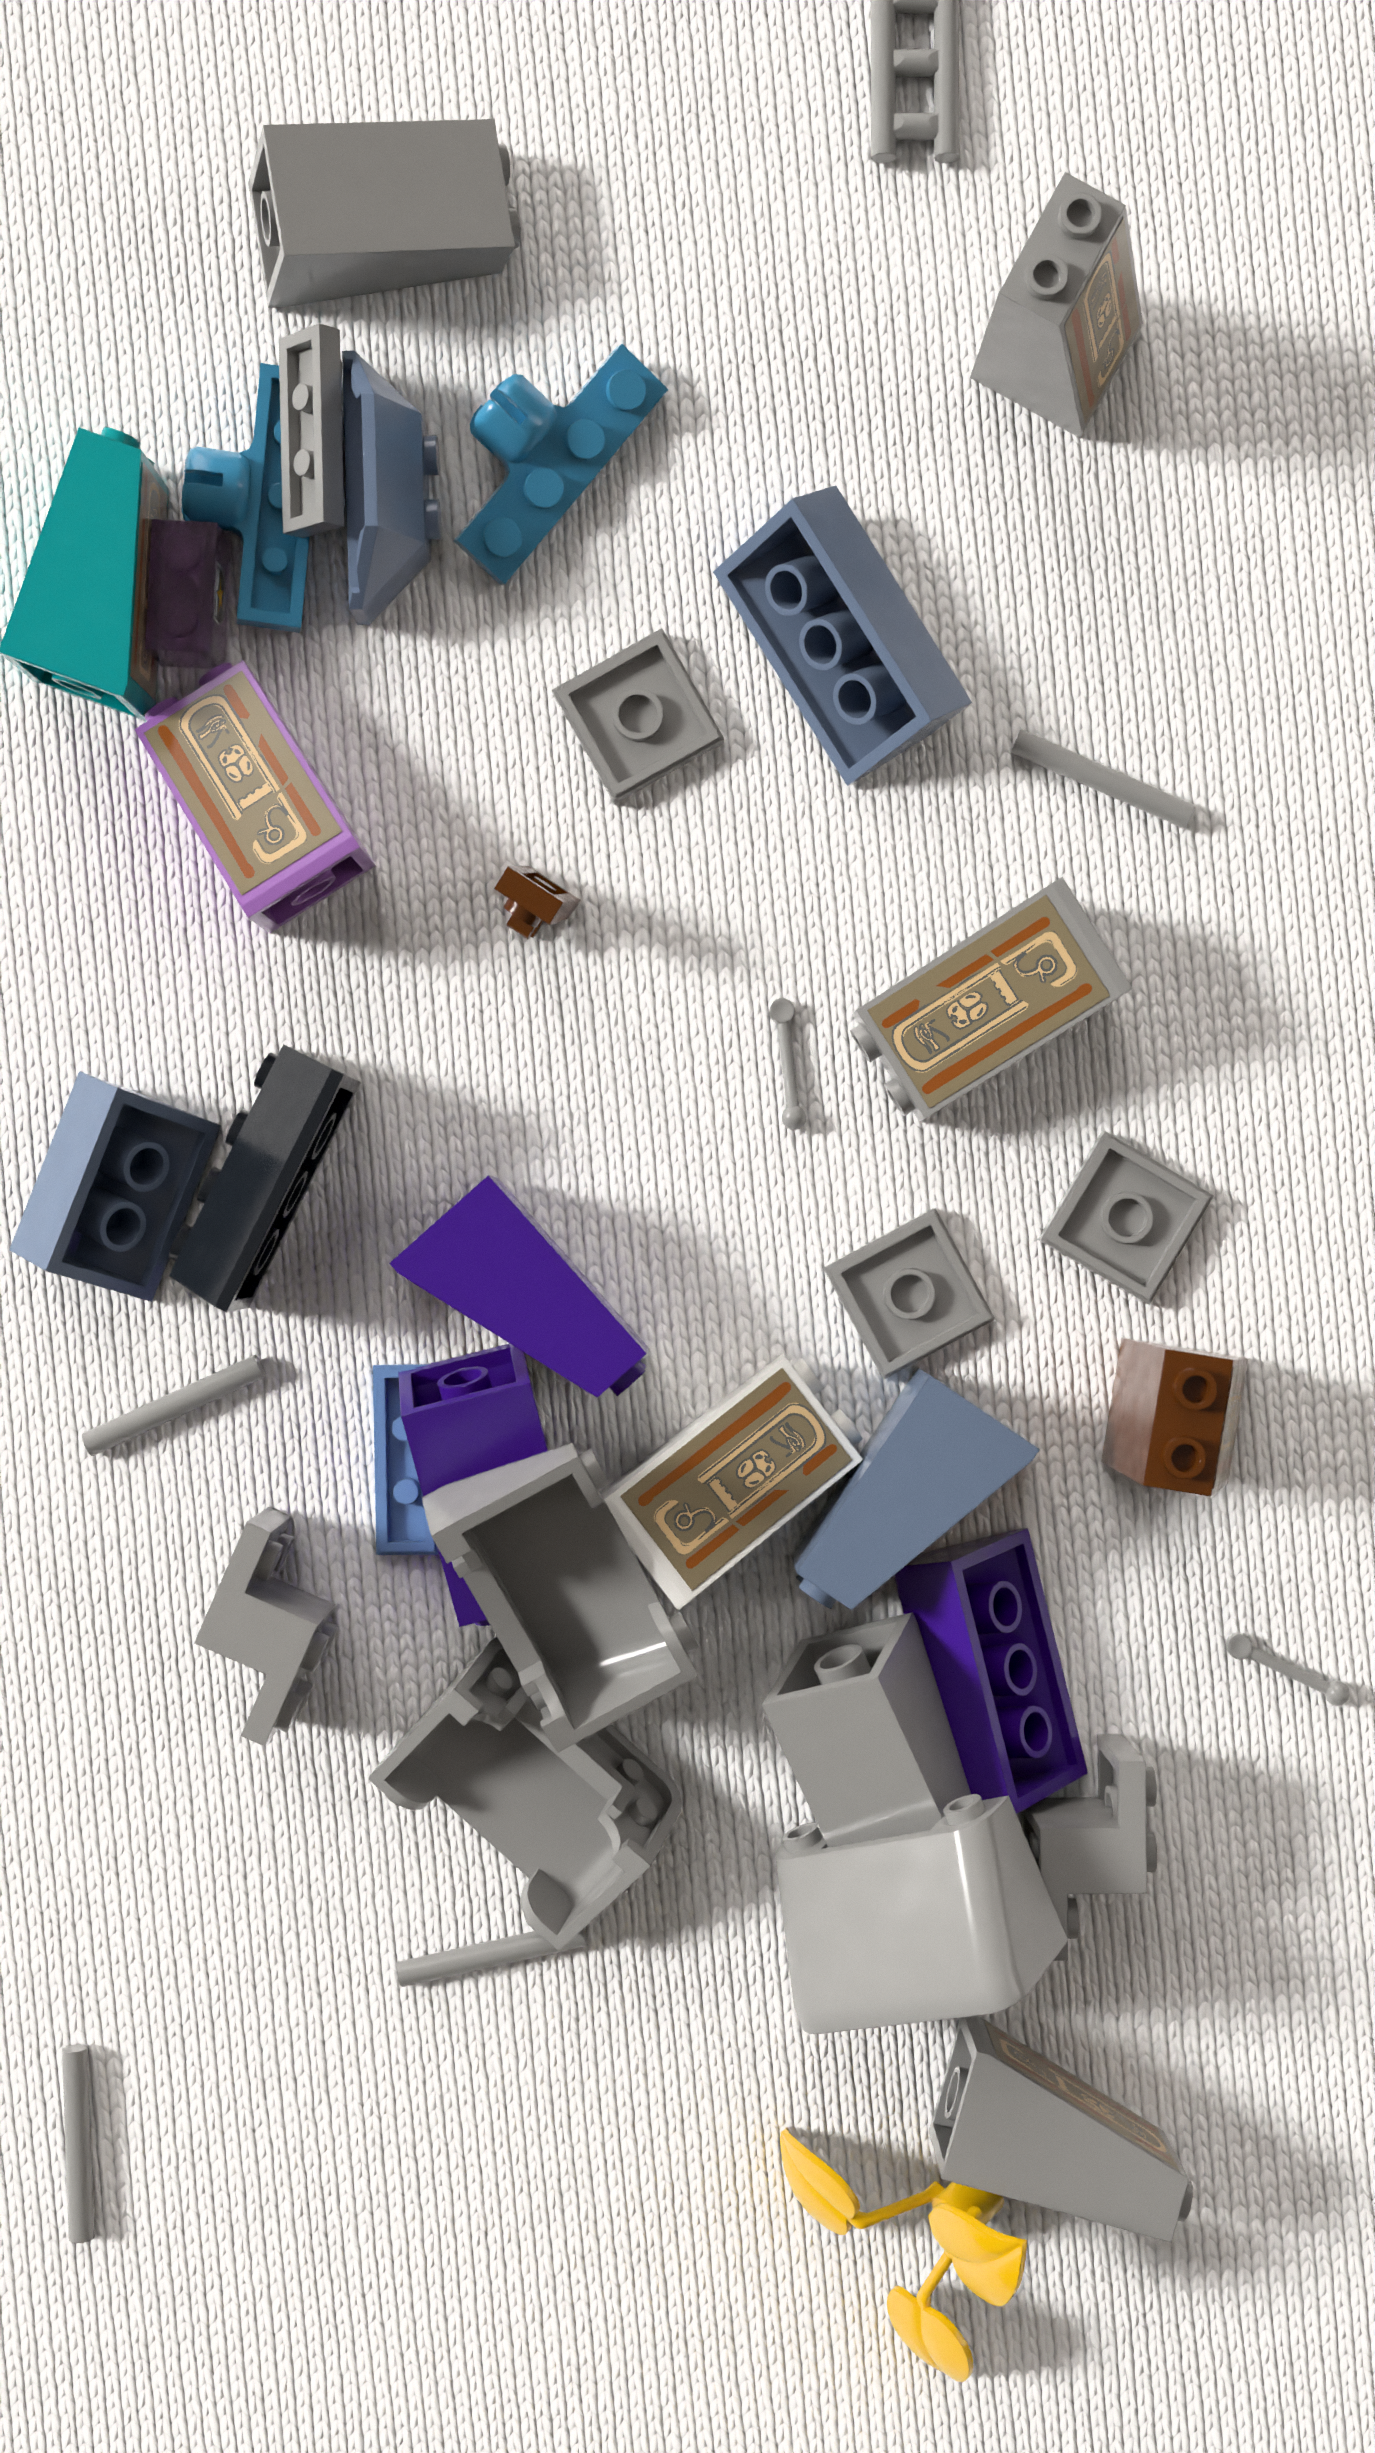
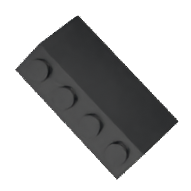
[168,1044,361,1312]

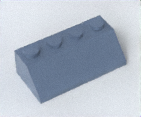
[713,485,973,786]

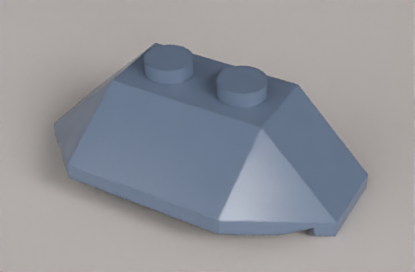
[342,350,442,625]

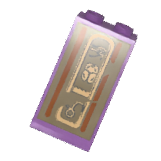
[134,660,376,933]

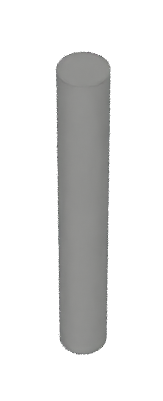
[1011,729,1196,829]
[81,1354,266,1456]
[397,1928,588,1987]
[62,2044,95,2243]

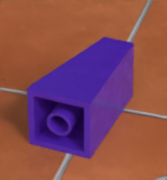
[389,1175,649,1398]
[398,1343,549,1627]

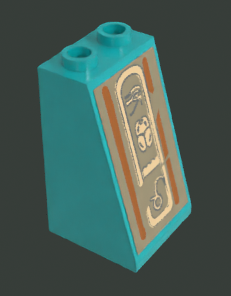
[0,427,169,722]

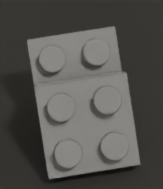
[194,1507,339,1746]
[1022,1734,1157,1961]

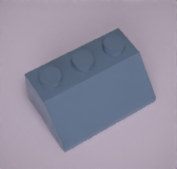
[9,1071,221,1302]

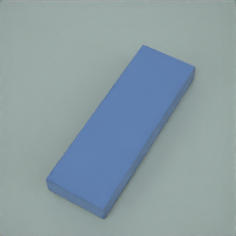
[373,1364,439,1555]

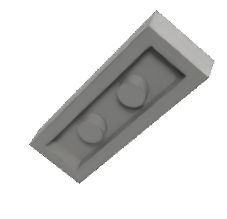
[279,323,345,538]

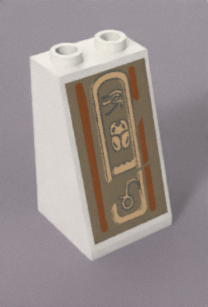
[601,1353,863,1610]

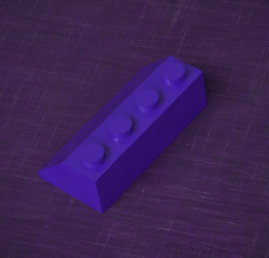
[894,1528,1088,1814]

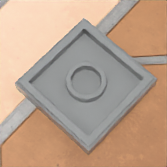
[551,628,724,804]
[1037,1131,1214,1305]
[822,1208,996,1379]

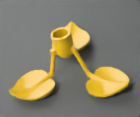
[780,2127,1027,2382]

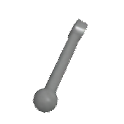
[769,998,807,1130]
[1225,1633,1350,1706]

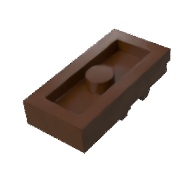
[494,865,581,939]

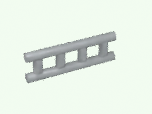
[870,0,960,164]

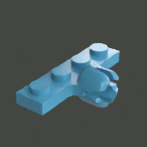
[453,344,669,585]
[181,363,310,633]

